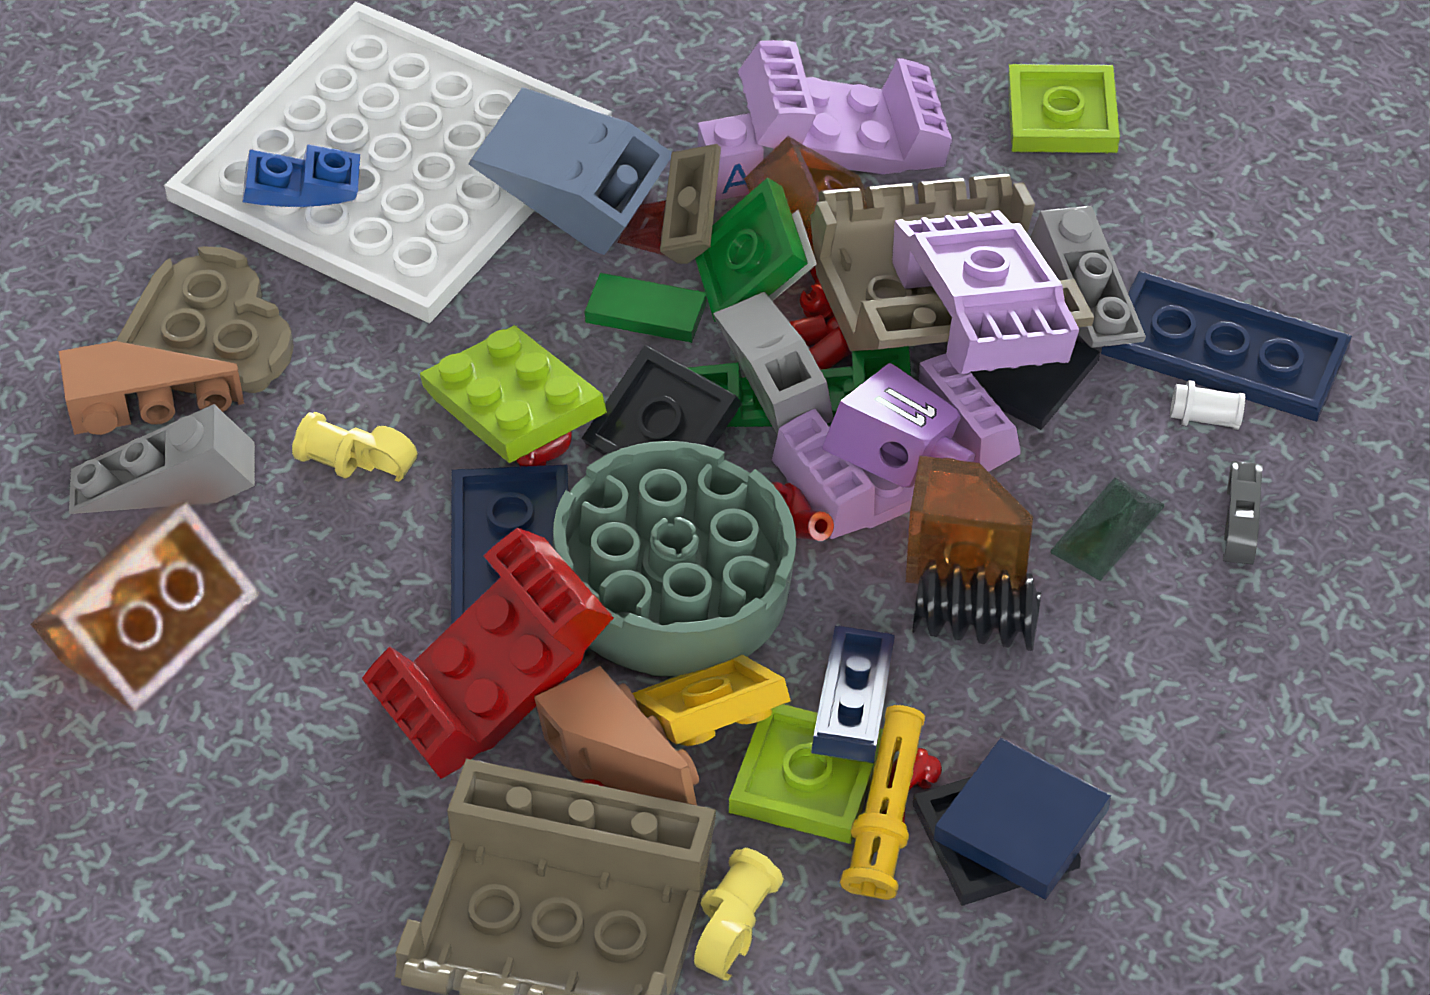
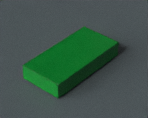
[585,273,707,343]

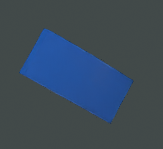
[242,144,360,207]

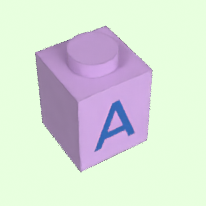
[698,113,764,201]

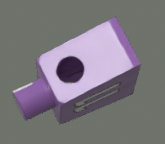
[822,363,975,488]

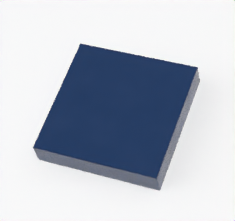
[934,738,1111,900]

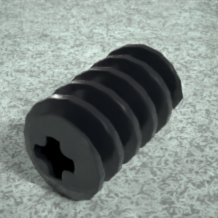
[912,559,1042,651]

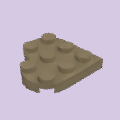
[116,246,294,393]

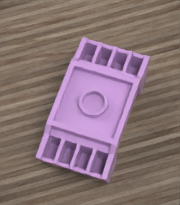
[738,40,952,174]
[892,210,1079,374]
[772,354,1021,539]

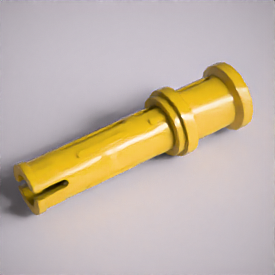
[840,705,925,900]

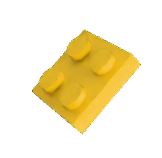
[632,654,791,746]

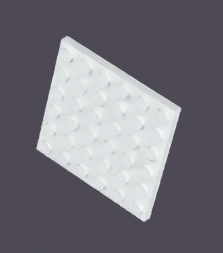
[164,2,612,323]

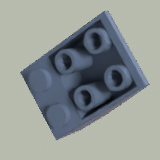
[468,87,672,255]

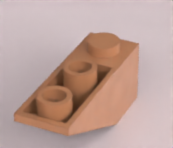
[59,341,244,435]
[534,666,699,805]

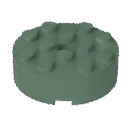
[552,441,796,676]

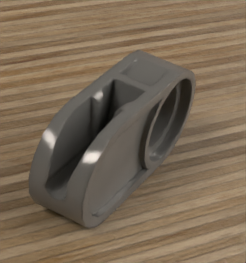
[1223,461,1262,565]

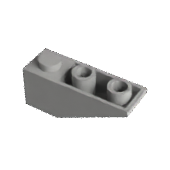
[1030,206,1146,348]
[713,292,833,435]
[69,404,255,514]

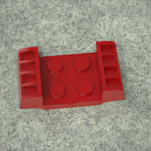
[362,528,614,779]

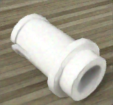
[1170,380,1245,430]

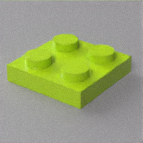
[1008,64,1120,153]
[729,704,883,844]

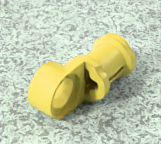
[292,412,418,482]
[694,848,783,981]

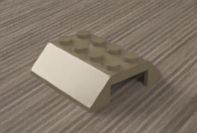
[810,174,1094,351]
[395,759,716,995]

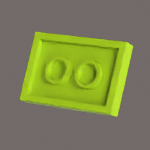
[419,325,607,463]

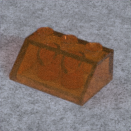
[30,502,259,711]

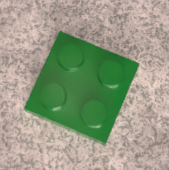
[695,177,808,323]

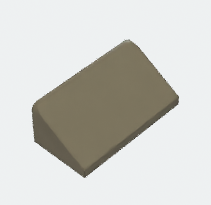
[660,144,721,264]

